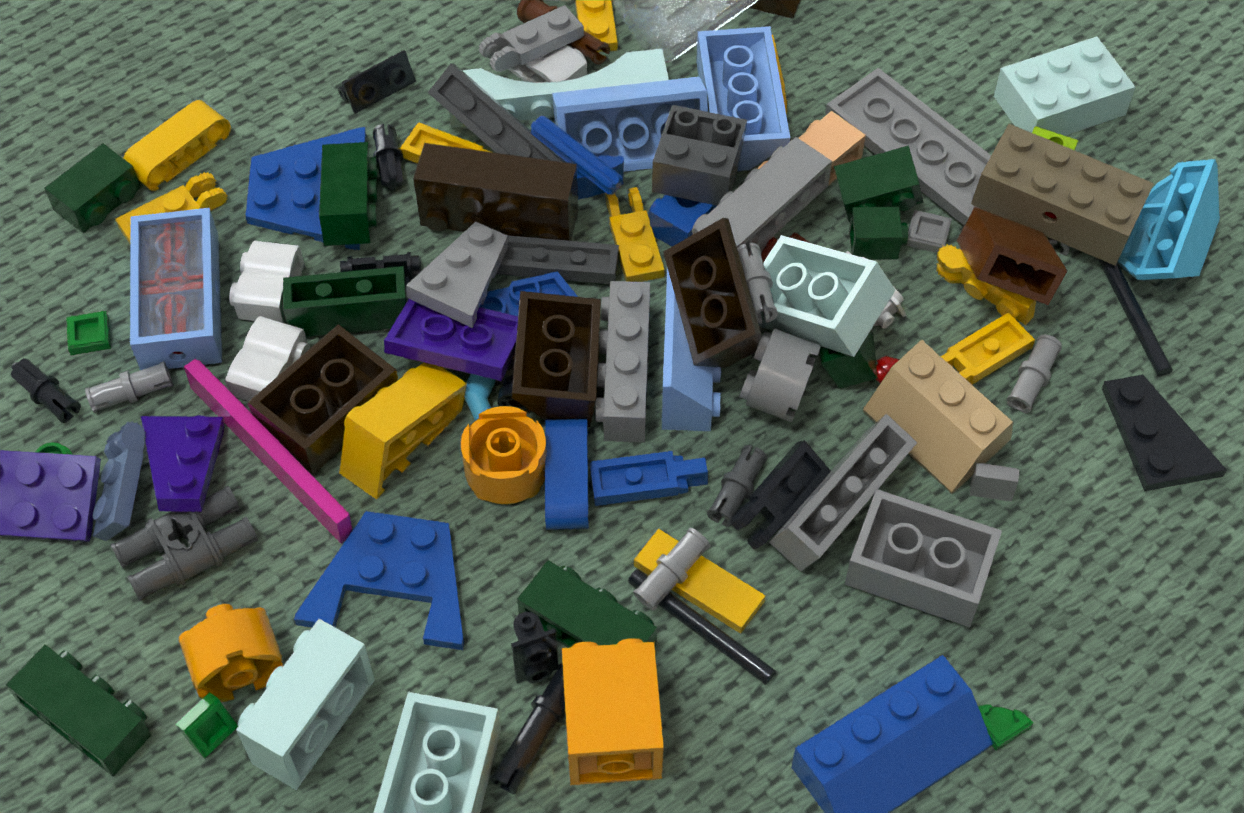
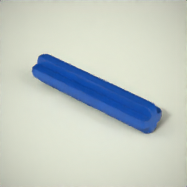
[531,116,622,195]

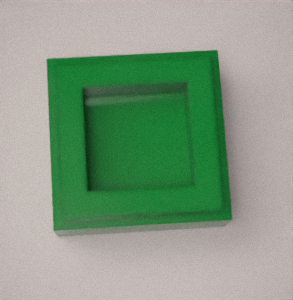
[66,311,111,355]
[175,692,238,758]

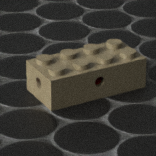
[971,124,1154,266]

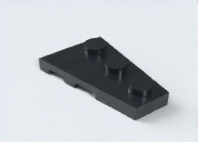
[1102,374,1227,491]

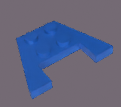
[245,127,367,250]
[294,511,464,650]

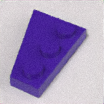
[141,415,224,512]

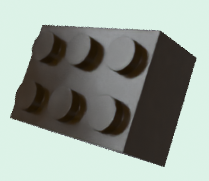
[248,325,398,475]

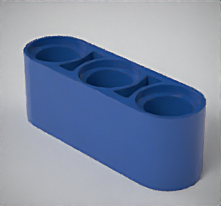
[545,419,589,530]

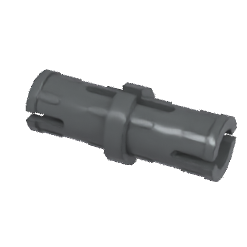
[707,445,767,527]

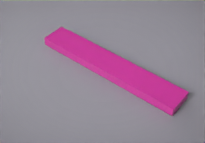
[184,358,353,544]

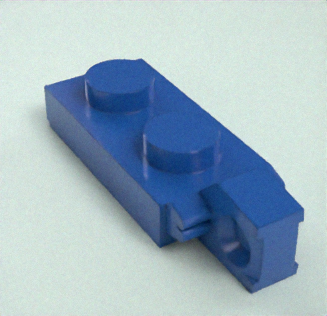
[590,451,708,506]

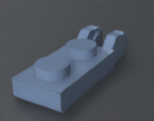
[93,421,146,541]

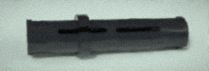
[490,664,566,794]

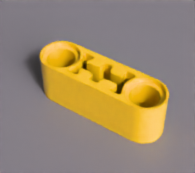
[123,100,231,191]

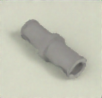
[737,243,778,324]
[1007,334,1062,413]
[85,361,173,413]
[633,527,711,611]

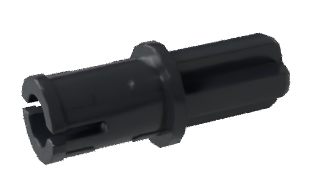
[372,124,403,191]
[11,358,81,423]

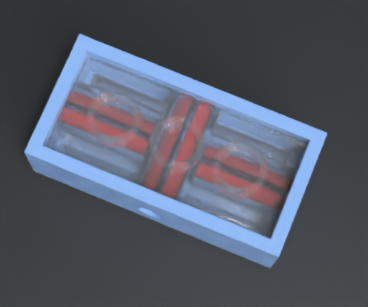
[130,208,222,370]

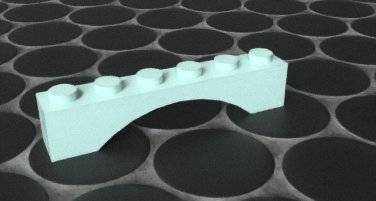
[449,49,669,129]

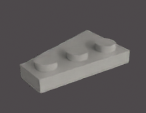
[406,222,508,328]

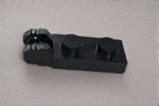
[730,440,831,550]

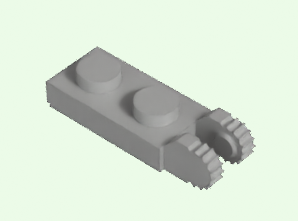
[478,5,584,72]

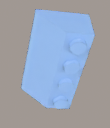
[696,26,790,171]
[552,77,708,172]
[662,268,721,431]

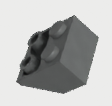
[652,105,747,206]

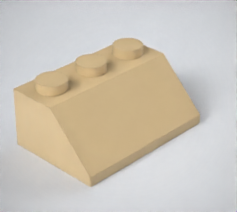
[863,340,1013,494]

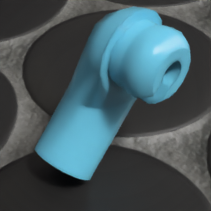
[464,374,495,421]

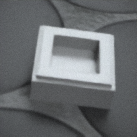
[906,210,952,253]
[969,463,1019,501]

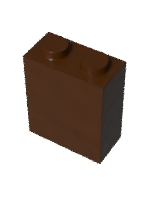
[957,207,1068,305]

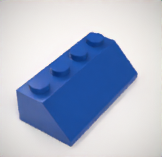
[791,655,993,813]

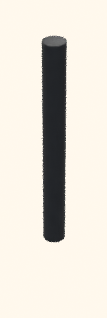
[1097,258,1173,376]
[628,569,776,685]

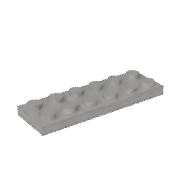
[825,68,993,226]

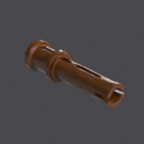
[517,0,610,65]

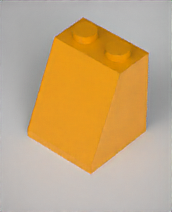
[562,639,664,785]

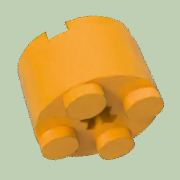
[461,406,547,504]
[178,604,283,702]

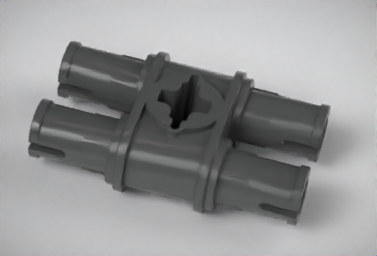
[110,486,258,601]

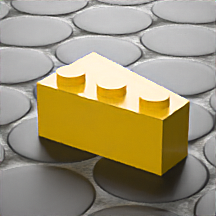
[339,362,467,500]

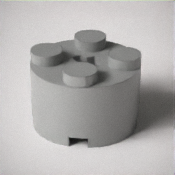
[739,328,821,422]

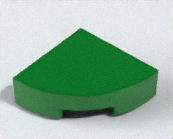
[978,704,1034,751]

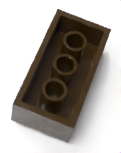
[413,143,578,241]

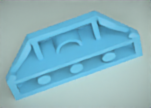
[1117,159,1220,280]

